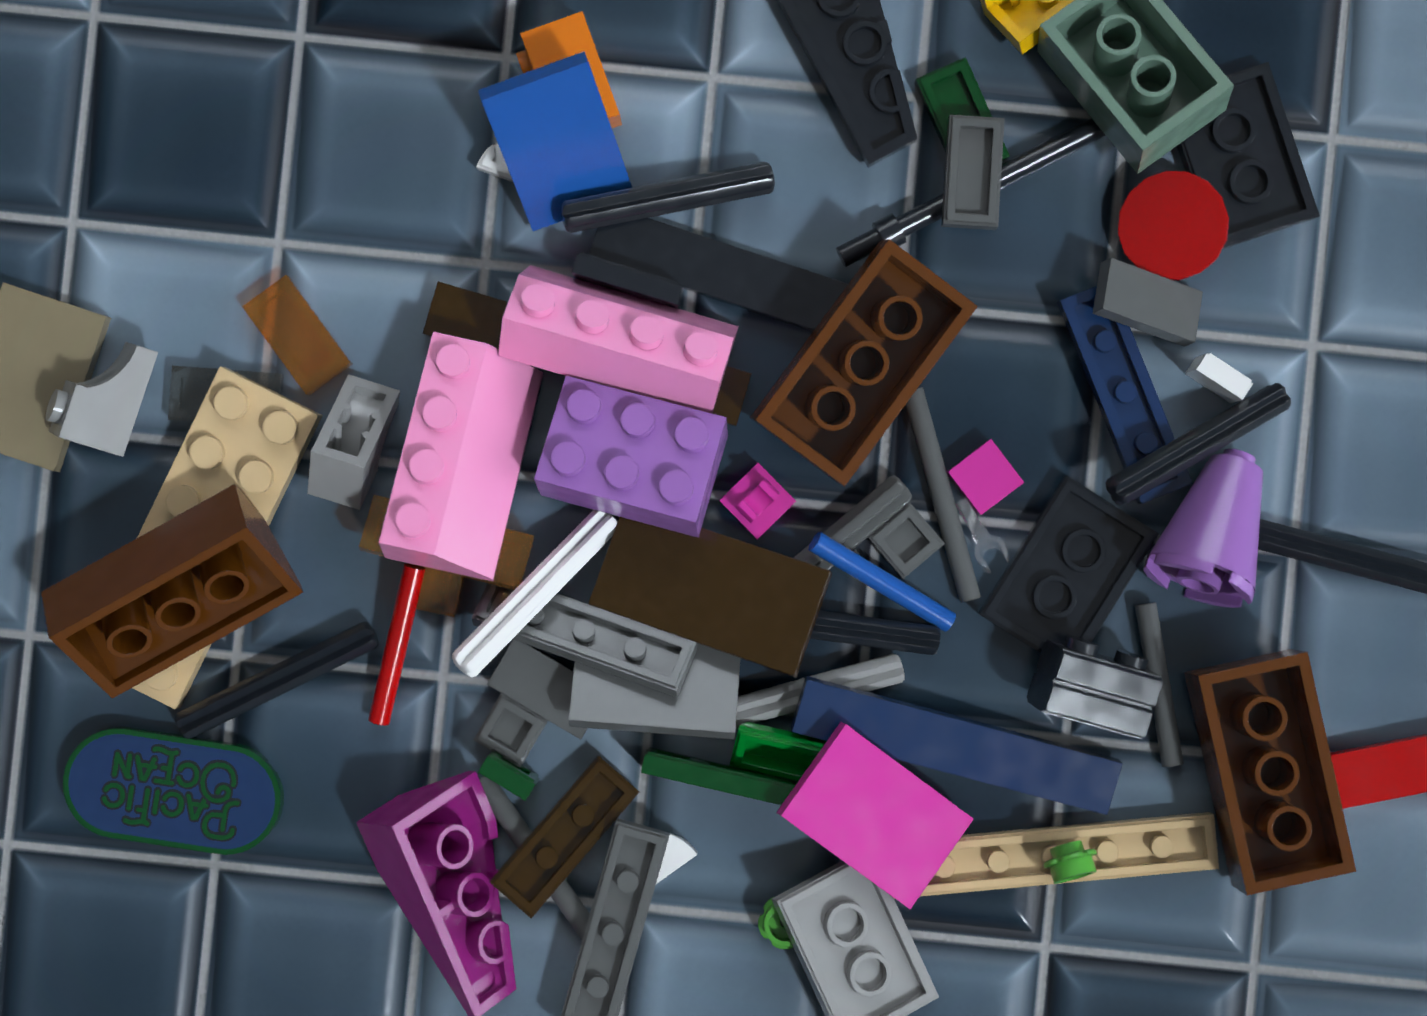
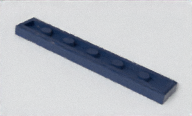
[791,676,1123,815]

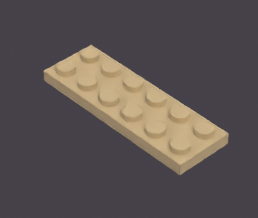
[133,366,323,709]

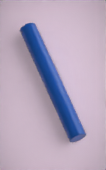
[808,532,956,632]

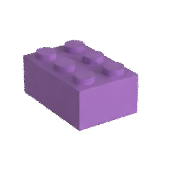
[534,375,728,538]

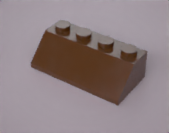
[41,484,303,699]

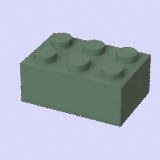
[1037,0,1234,174]

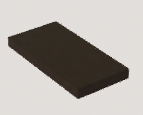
[588,517,832,677]

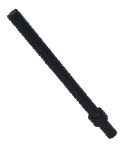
[836,118,1106,267]

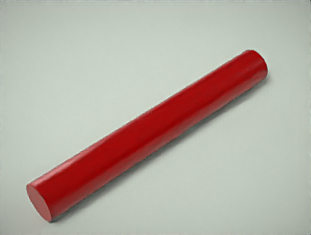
[368,563,426,726]

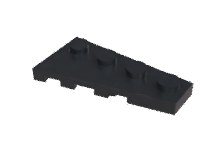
[776,0,917,168]

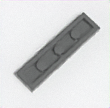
[472,572,697,698]
[561,818,670,1016]

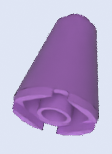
[1144,449,1263,608]

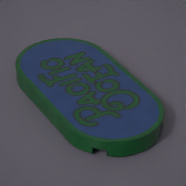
[63,727,284,855]

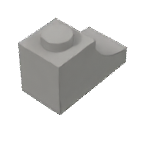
[45,342,158,457]
[307,374,400,510]

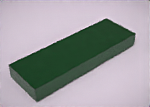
[641,747,798,805]

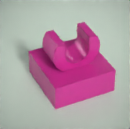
[719,463,796,539]

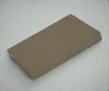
[0,282,111,472]

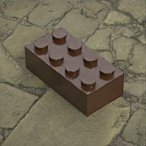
[750,239,978,486]
[1184,649,1357,895]

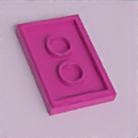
[776,722,973,909]

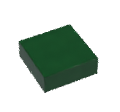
[478,751,540,801]

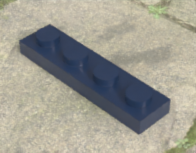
[1057,286,1193,504]

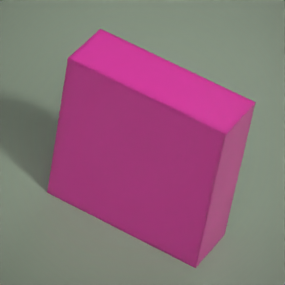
[947,439,1024,515]

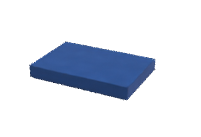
[478,51,632,231]

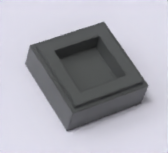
[868,502,945,579]
[473,693,548,767]

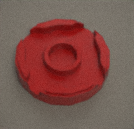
[1118,171,1229,280]

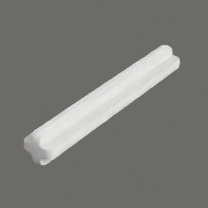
[452,510,617,677]

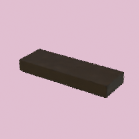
[489,756,639,918]

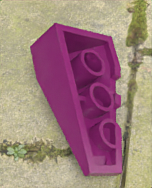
[356,771,516,1016]

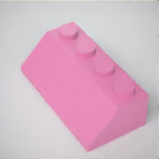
[498,265,739,413]
[379,332,543,581]

